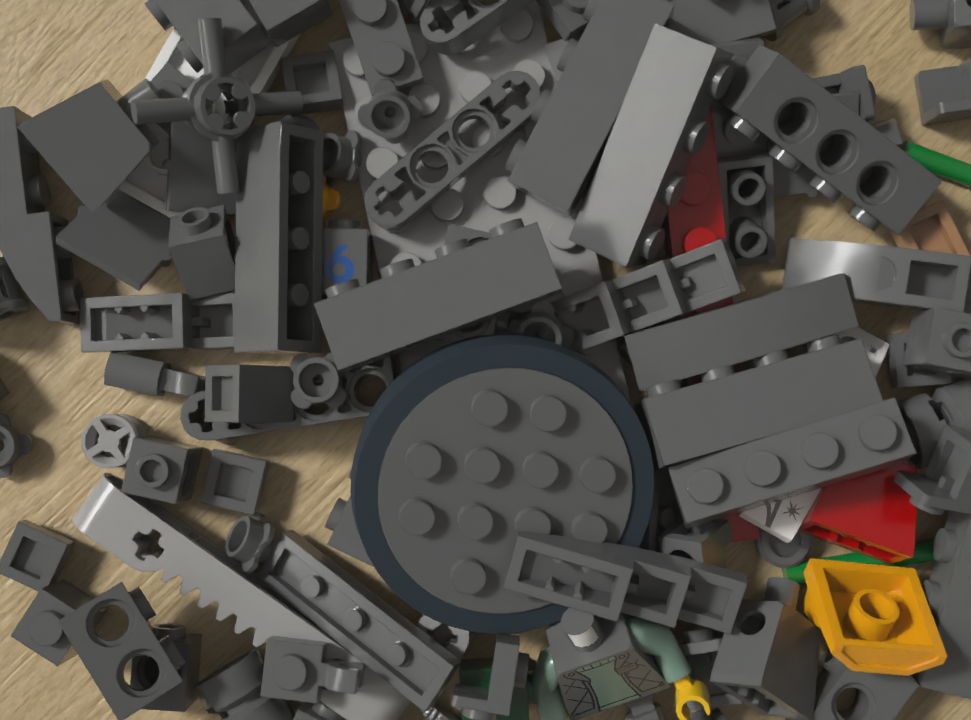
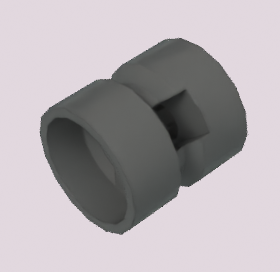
[897,379,971,470]
[193,648,295,720]

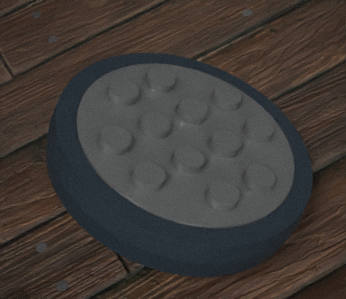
[350,334,654,634]

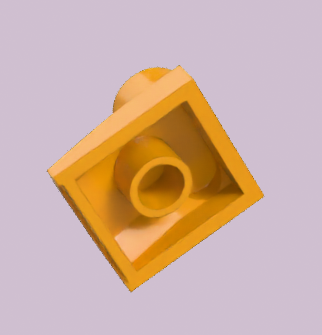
[802,558,948,676]

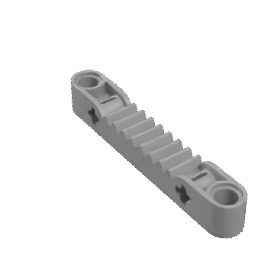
[71,473,411,720]

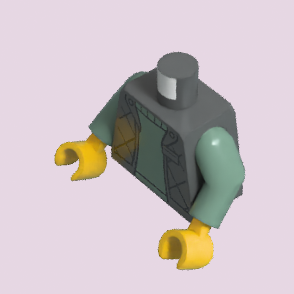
[531,608,711,720]

